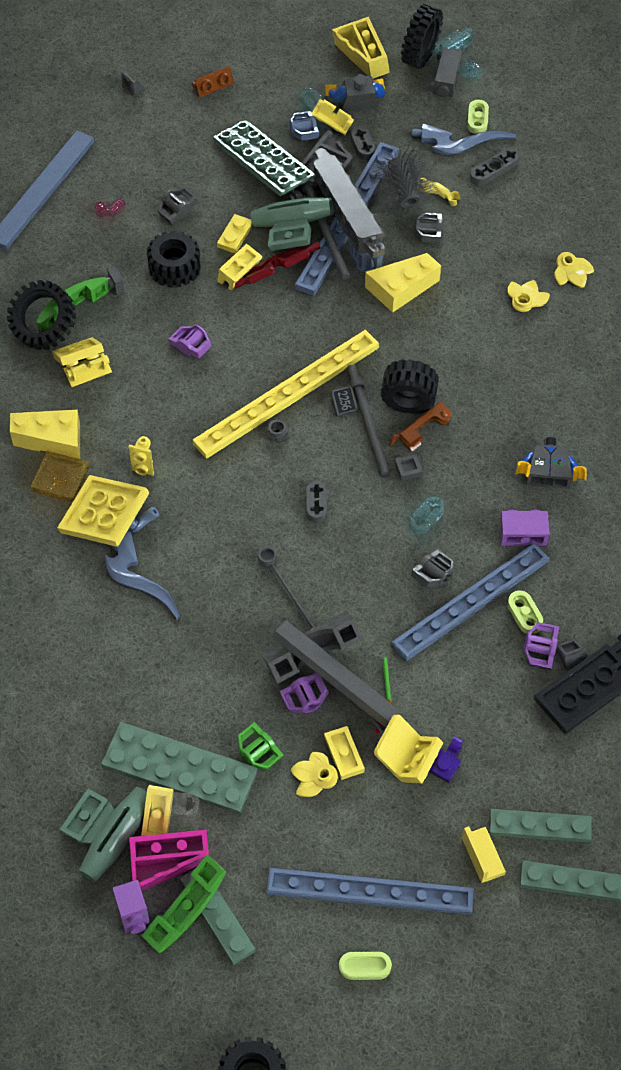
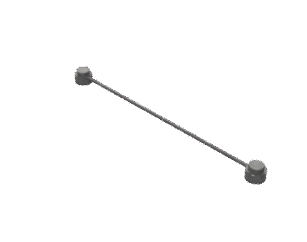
[258,546,385,742]

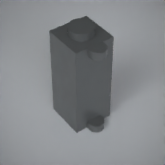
[428,48,462,97]

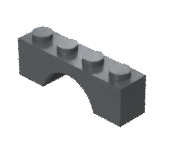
[262,611,363,683]

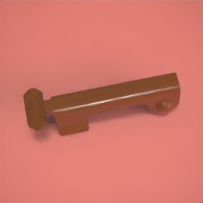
[389,401,452,451]

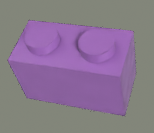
[500,509,550,546]
[113,880,150,934]

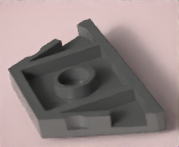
[298,130,353,188]

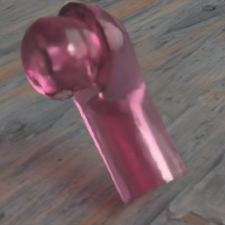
[94,198,126,216]

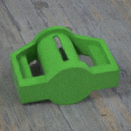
[237,722,283,771]

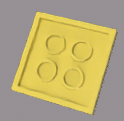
[57,475,149,547]

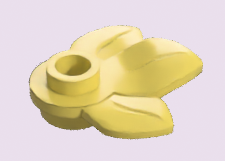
[554,252,594,288]
[508,280,550,312]
[291,752,338,797]

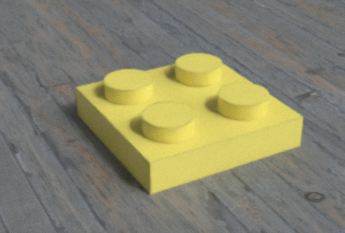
[52,337,104,367]

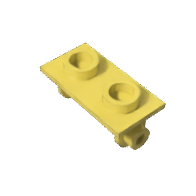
[311,99,354,135]
[63,353,112,387]
[129,436,154,476]

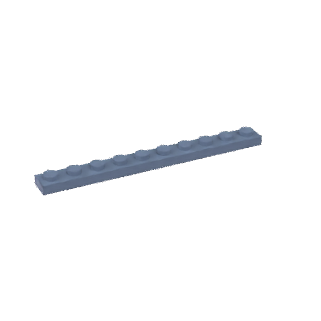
[295,142,399,296]

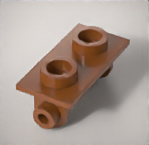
[192,66,234,97]

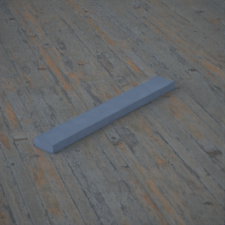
[0,131,94,250]
[391,543,550,661]
[267,868,474,915]

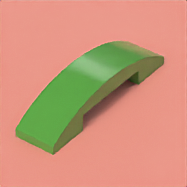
[37,277,109,333]
[141,855,226,953]

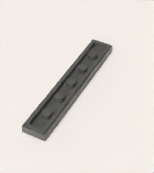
[272,620,400,727]

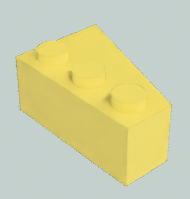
[332,17,390,79]
[365,253,441,312]
[10,410,80,461]

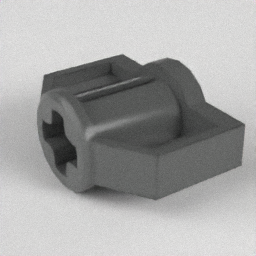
[158,187,198,225]
[415,213,442,244]
[411,549,453,588]

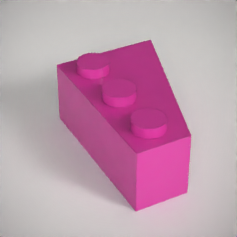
[129,830,209,891]

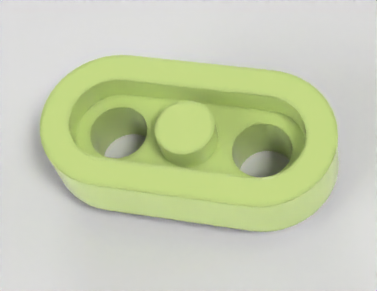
[467,100,489,134]
[508,591,543,635]

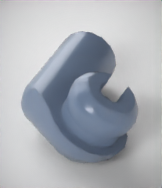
[129,507,159,532]

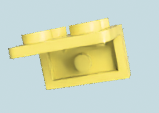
[374,715,443,784]

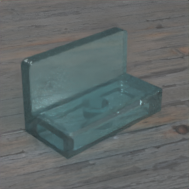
[432,27,474,55]

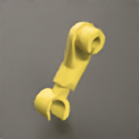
[418,178,460,206]

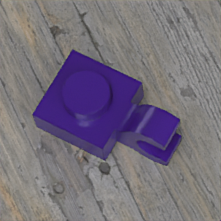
[429,736,463,783]

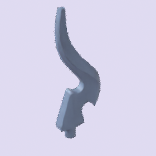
[412,124,517,155]
[105,531,180,620]

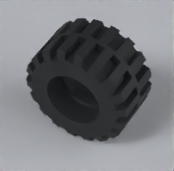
[147,231,201,287]
[380,359,439,414]
[218,1037,286,1070]

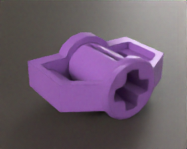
[169,325,211,359]
[523,622,559,669]
[280,672,329,713]

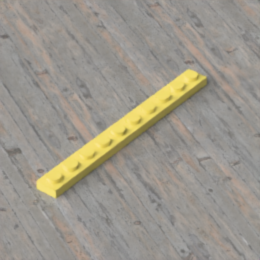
[193,330,379,459]

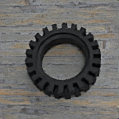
[401,4,443,69]
[7,280,76,350]

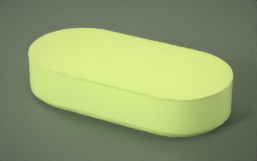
[339,952,392,980]

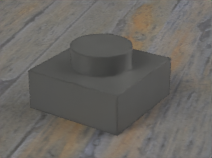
[106,265,124,295]
[395,454,423,481]

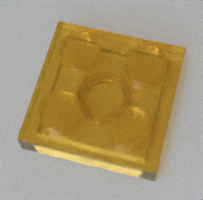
[30,451,90,503]

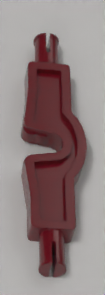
[235,241,321,288]

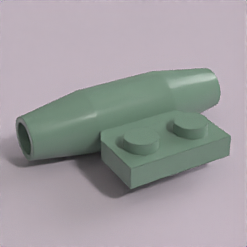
[251,198,334,251]
[59,787,147,882]

